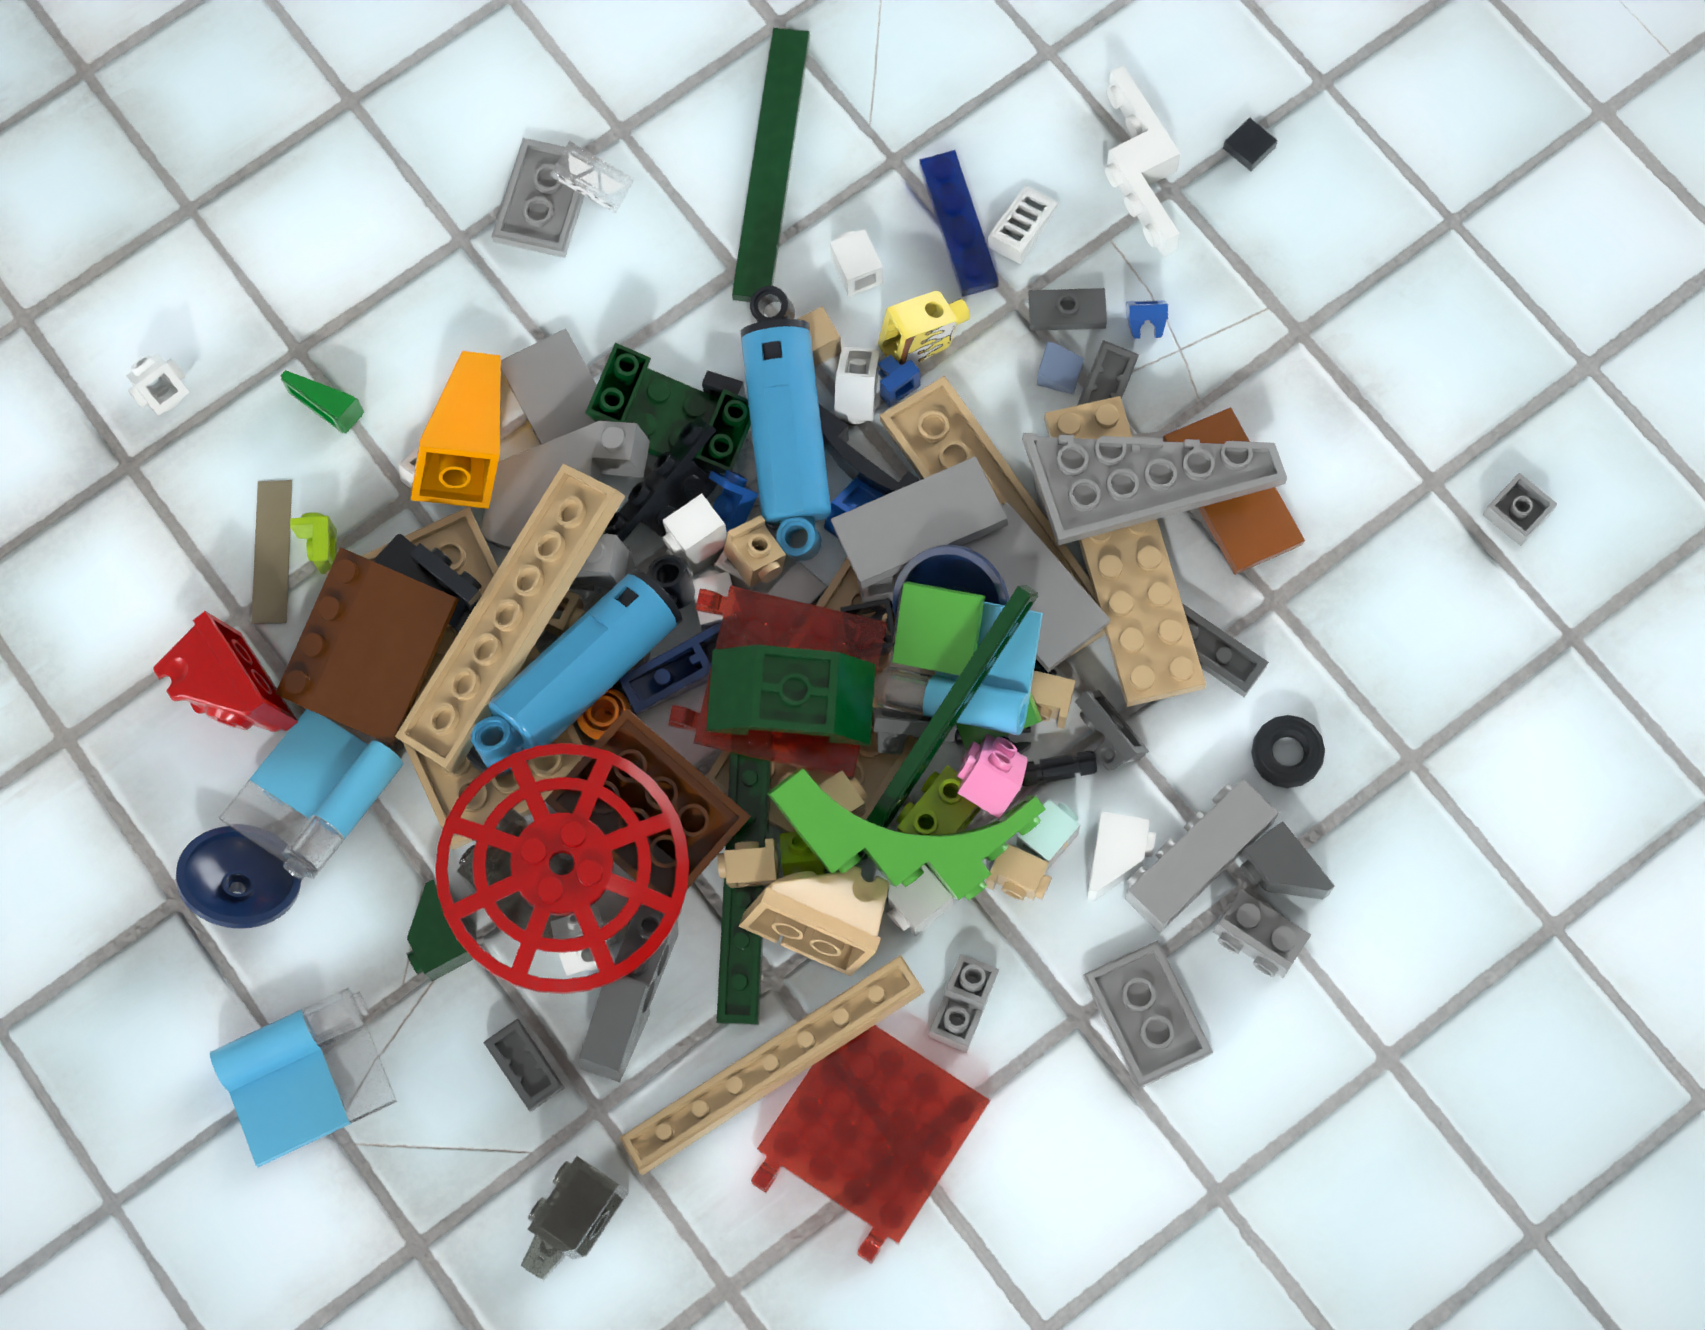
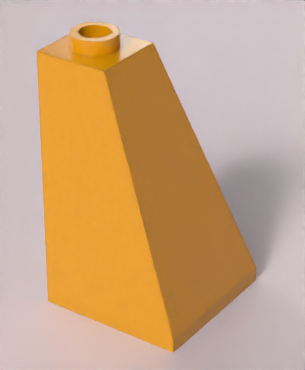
[410,351,501,509]

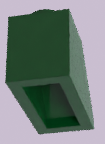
[406,880,473,981]

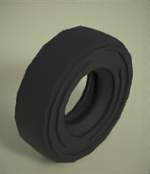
[1251,715,1325,788]

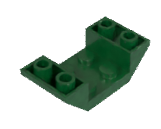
[585,343,751,474]
[706,645,876,746]

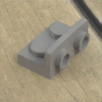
[1213,889,1311,978]

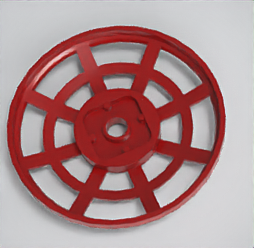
[435,743,689,994]

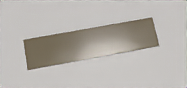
[251,480,292,624]

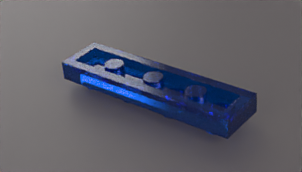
[919,150,999,297]

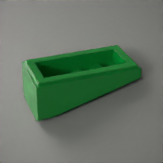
[280,370,364,434]

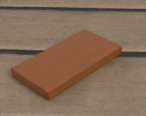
[1163,407,1305,575]

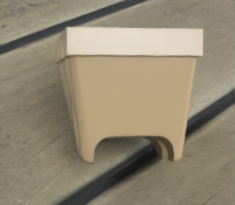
[739,865,889,976]

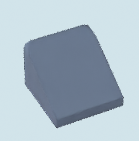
[1037,341,1084,395]

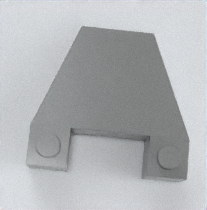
[481,421,650,587]

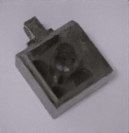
[521,1156,628,1280]

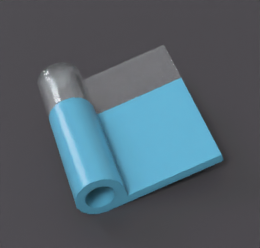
[874,586,1043,735]
[219,709,404,880]
[209,988,397,1167]

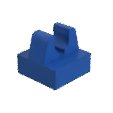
[1126,300,1168,339]
[878,355,920,407]

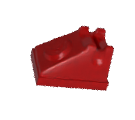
[153,611,298,732]

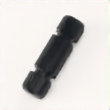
[1022,750,1097,786]

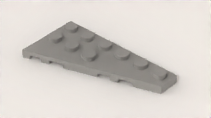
[1022,433,1287,546]

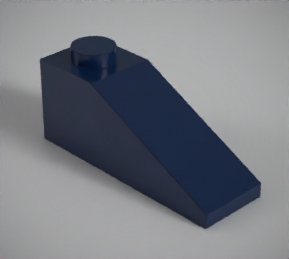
[619,620,741,714]

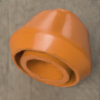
[577,688,631,740]

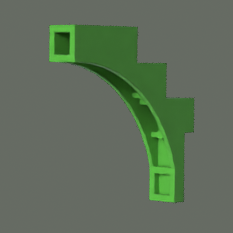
[767,768,1046,900]

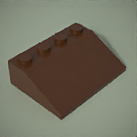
[275,547,459,746]
[544,708,751,898]

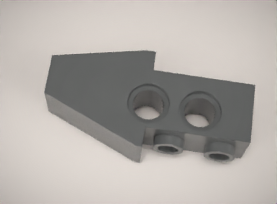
[579,904,678,1082]

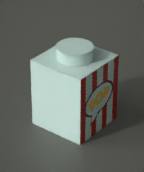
[1016,799,1081,869]

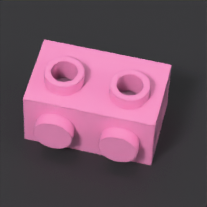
[957,733,1028,819]

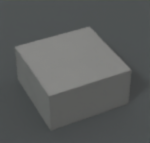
[1483,473,1557,546]

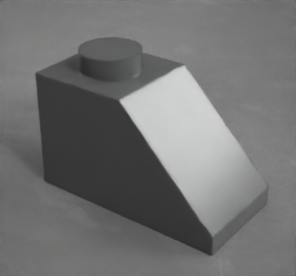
[1240,821,1335,900]

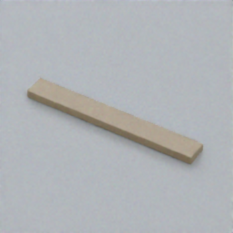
[619,955,924,1176]

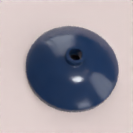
[893,545,1009,625]
[176,825,302,929]

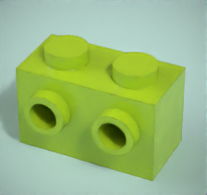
[896,765,982,835]

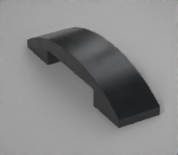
[819,404,920,495]

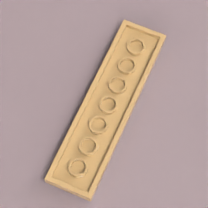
[880,376,1105,661]
[1044,396,1206,707]
[395,463,625,774]

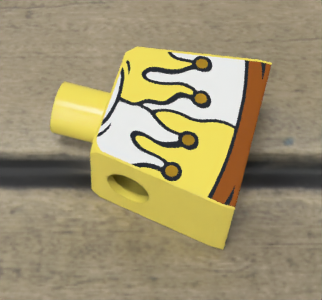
[877,291,970,366]

